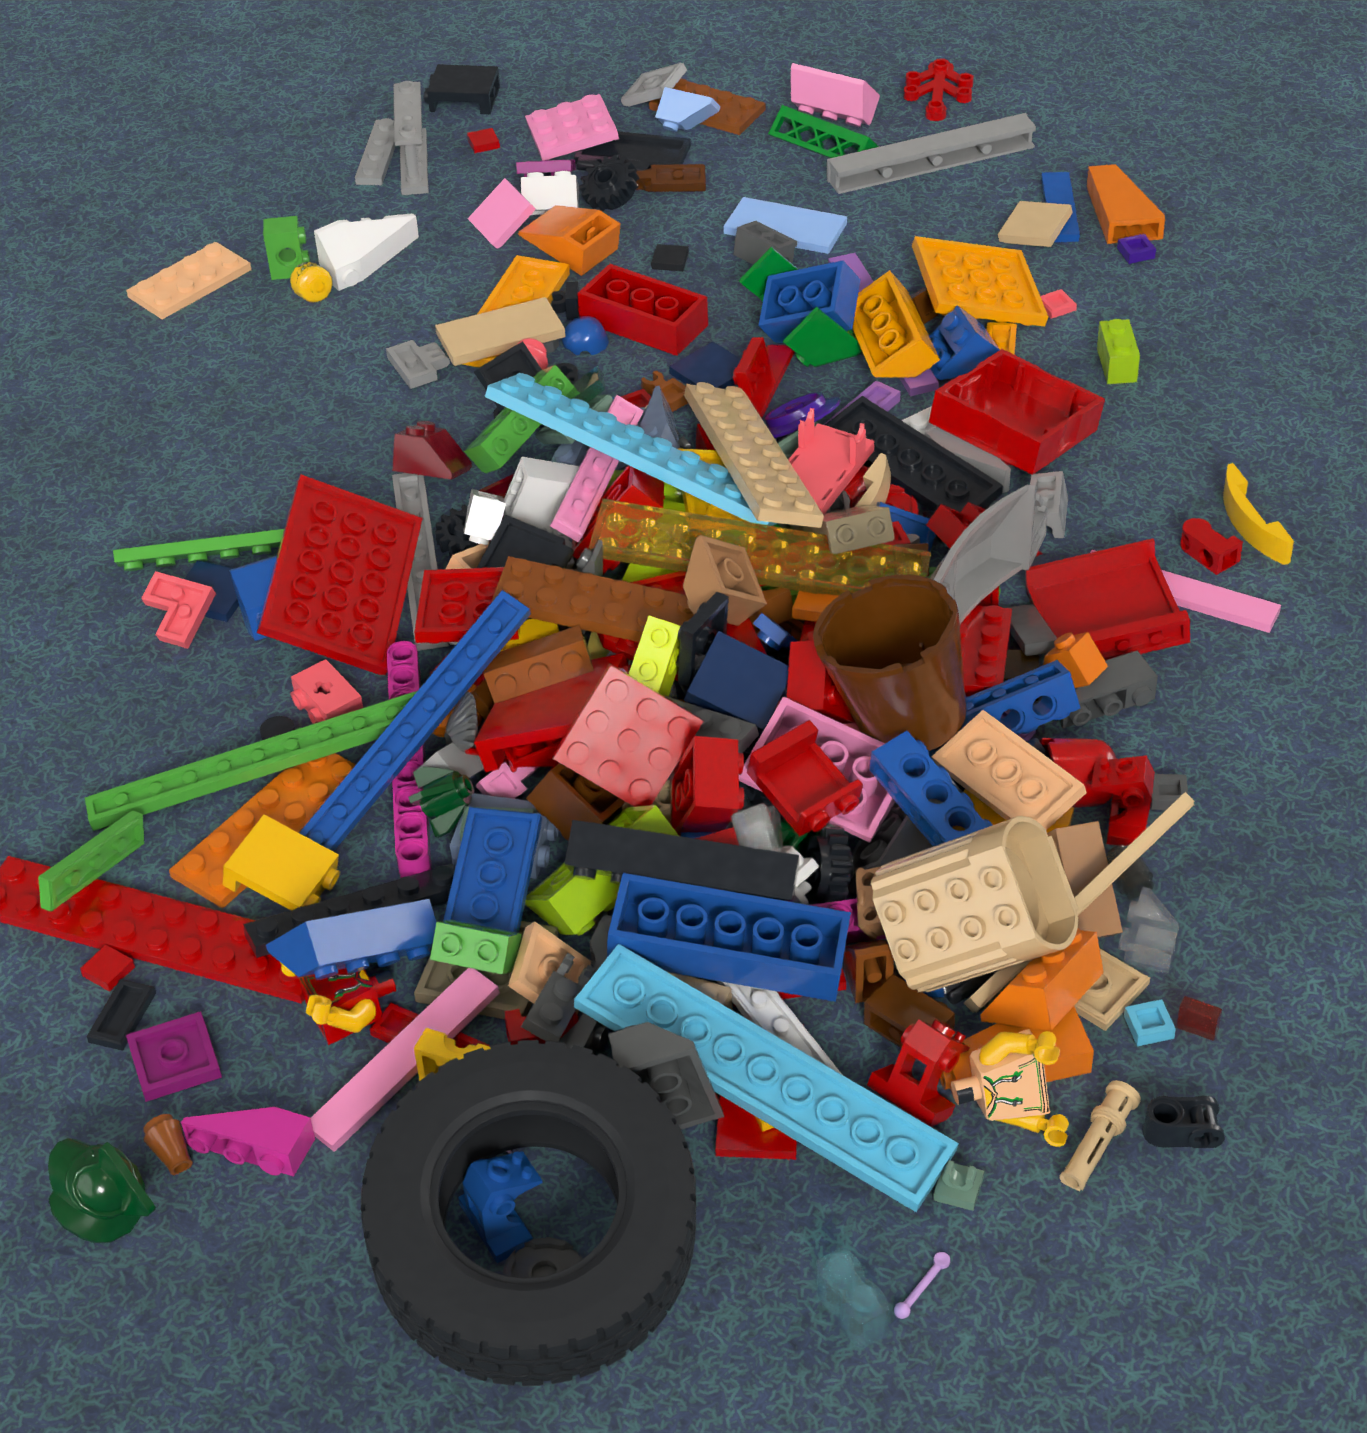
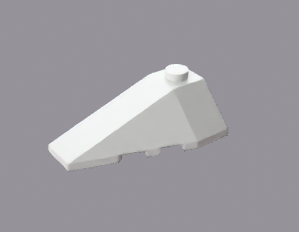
[314,214,419,291]

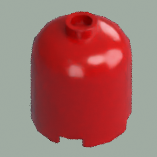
[1039,738,1116,808]

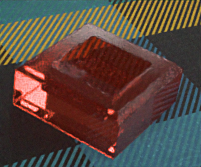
[1176,996,1222,1041]

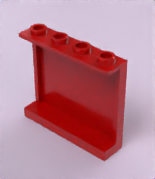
[1025,538,1190,661]
[474,653,631,772]

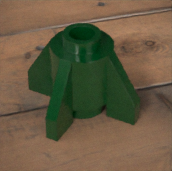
[408,766,474,838]

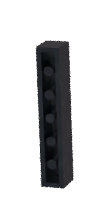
[565,820,800,902]

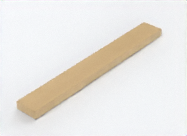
[964,792,1195,1013]

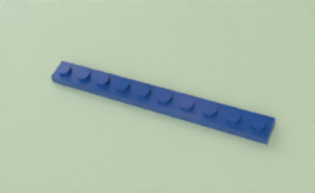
[299,590,531,852]

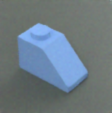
[655,87,721,132]

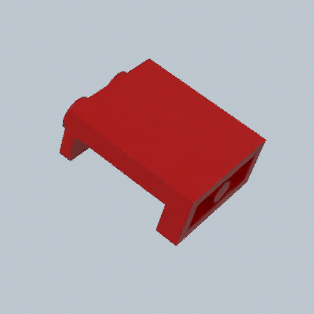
[746,720,863,837]

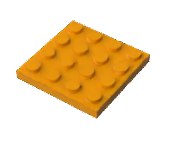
[912,236,1049,326]

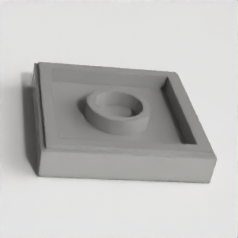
[621,63,687,107]

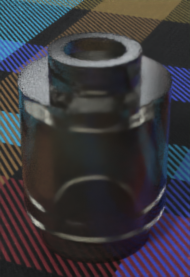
[1106,845,1154,900]

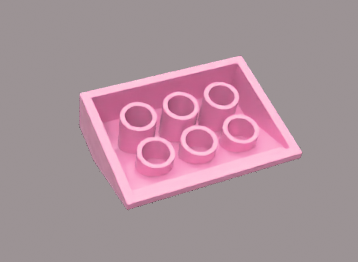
[739,697,909,843]

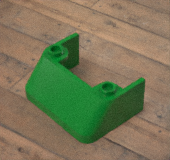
[739,247,862,367]

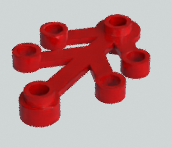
[904,59,973,121]

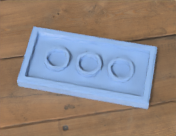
[723,197,847,254]

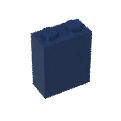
[684,631,789,738]

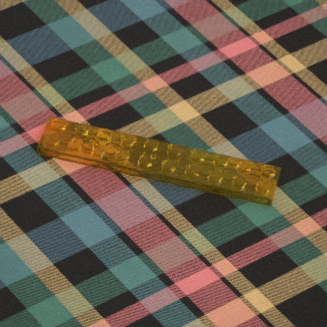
[589,499,931,596]

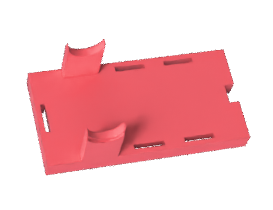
[788,408,874,514]

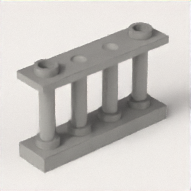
[394,81,429,195]

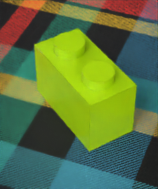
[1097,319,1140,384]

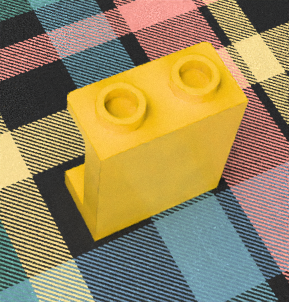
[223,814,340,910]

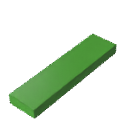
[38,810,144,911]

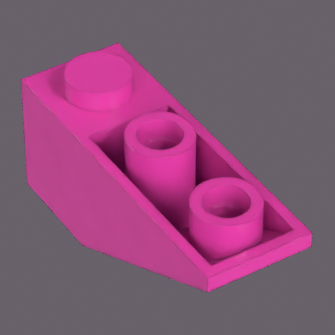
[181,1107,315,1177]

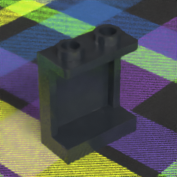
[424,64,500,115]

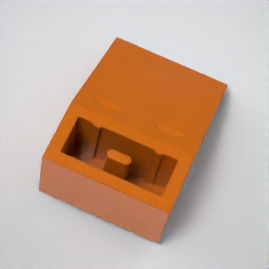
[518,205,621,276]

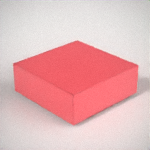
[1040,289,1077,319]

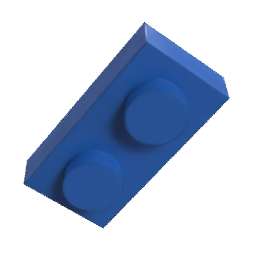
[753,613,798,652]

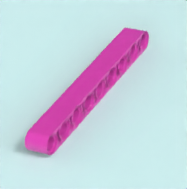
[387,641,432,878]

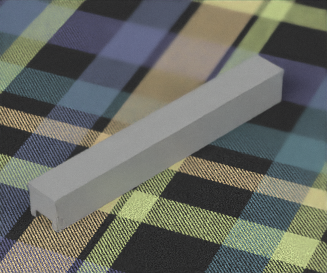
[827,113,1036,194]

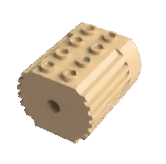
[871,816,1078,992]

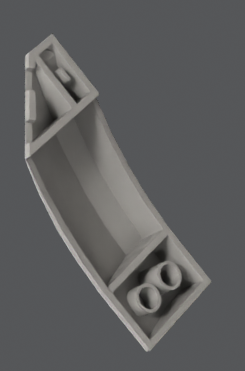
[930,484,1048,624]

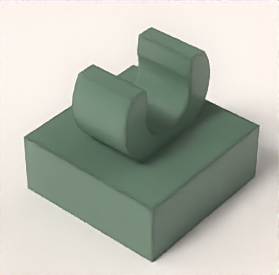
[933,1160,984,1211]

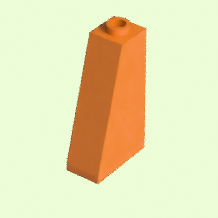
[1087,164,1165,244]
[940,1006,1094,1102]

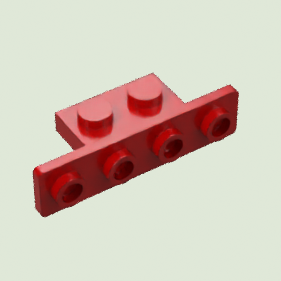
[733,337,795,418]

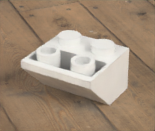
[521,171,579,215]

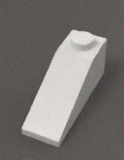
[464,489,506,545]

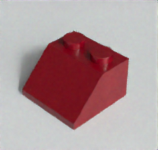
[392,421,472,480]

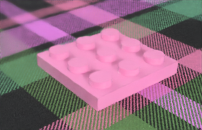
[525,94,619,161]

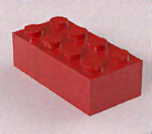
[577,264,708,356]

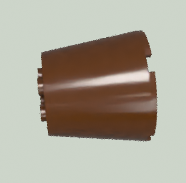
[813,575,966,751]

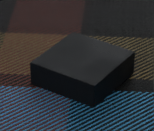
[651,244,689,272]

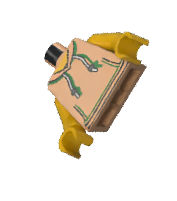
[951,1029,1069,1147]

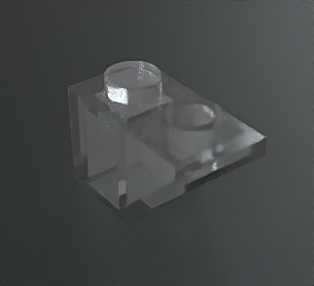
[1119,887,1180,975]

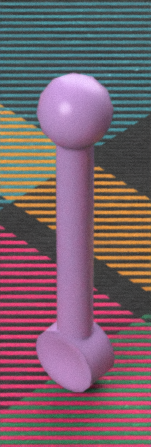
[894,1252,950,1319]

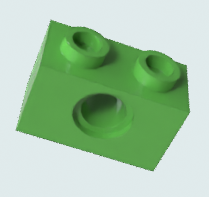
[263,216,310,280]

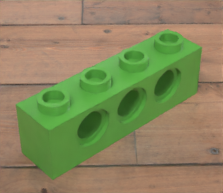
[464,365,575,473]

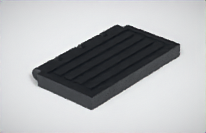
[574,131,691,171]
[477,515,574,619]

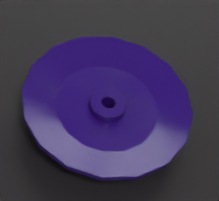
[765,391,840,438]

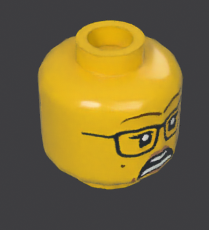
[290,262,333,302]

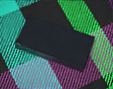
[86,979,156,1051]

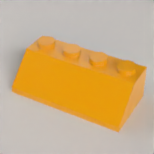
[852,270,940,377]

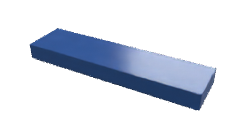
[1041,172,1080,242]

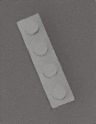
[355,118,396,185]

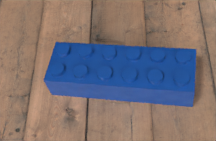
[607,873,851,1002]

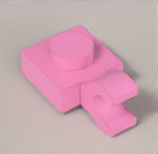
[476,762,539,799]

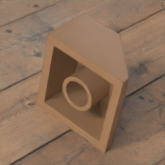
[683,535,767,626]

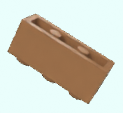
[1047,821,1123,938]

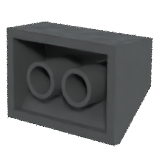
[609,1022,724,1130]

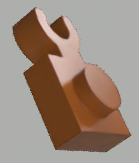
[641,371,688,412]

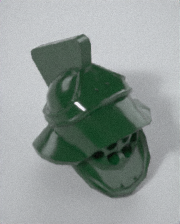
[48,1138,156,1243]

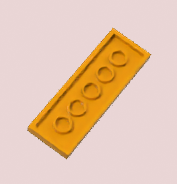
[462,255,570,368]

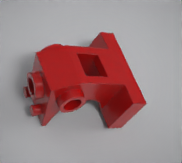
[1091,755,1155,847]
[867,1019,970,1127]

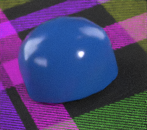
[561,316,609,355]

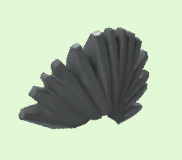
[444,692,478,752]

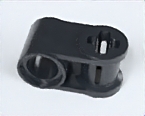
[1142,1095,1225,1148]

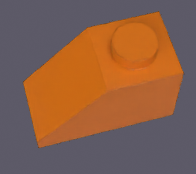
[1043,632,1108,688]

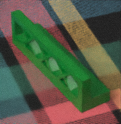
[768,105,879,158]

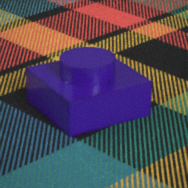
[1117,234,1156,264]

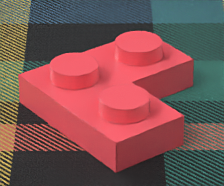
[141,571,216,649]

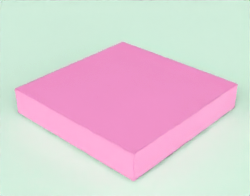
[468,178,536,248]

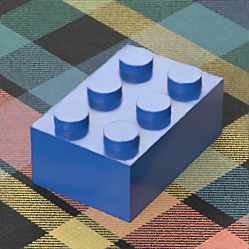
[758,260,861,343]

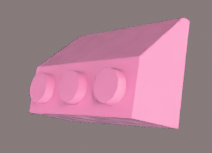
[791,63,880,127]

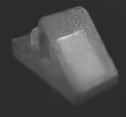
[731,803,783,852]

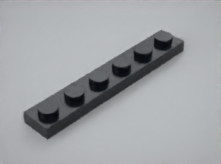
[243,864,455,958]

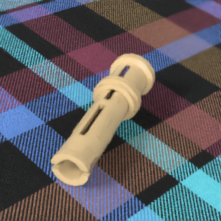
[1060,1080,1141,1191]

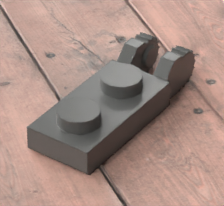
[521,953,595,1042]

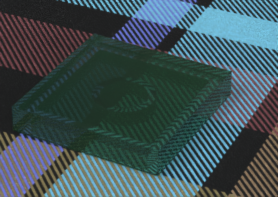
[565,366,605,403]

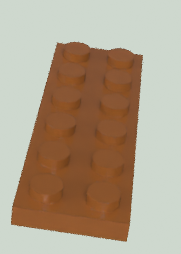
[492,556,694,642]

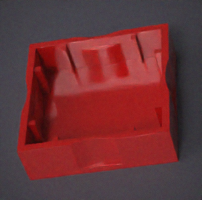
[929,349,1105,475]

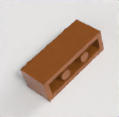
[483,625,594,704]

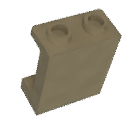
[803,505,895,554]

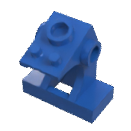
[458,1151,543,1263]

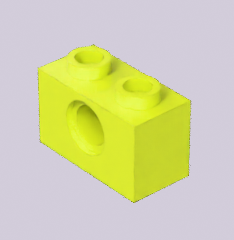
[628,616,681,697]

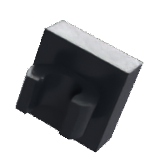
[551,281,579,320]

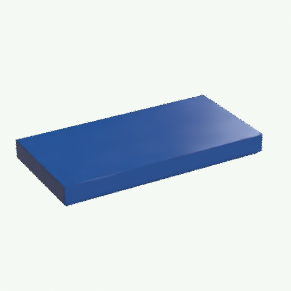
[443,807,542,933]

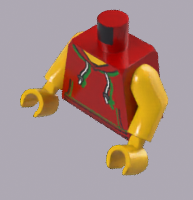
[280,962,396,1045]

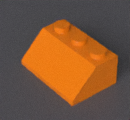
[980,928,1104,1031]

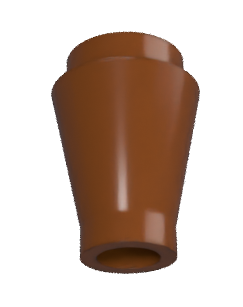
[143,1114,193,1176]

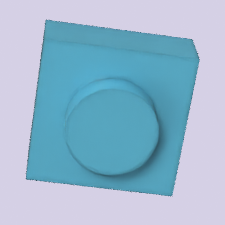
[1124,999,1176,1046]

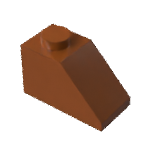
[844,939,894,1003]

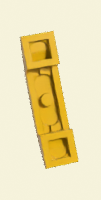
[1223,463,1294,565]

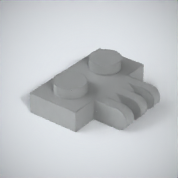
[386,340,450,389]

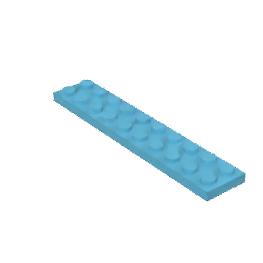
[485,373,777,530]
[574,944,959,1212]

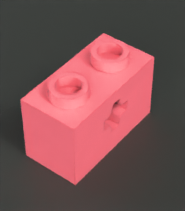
[291,659,363,724]

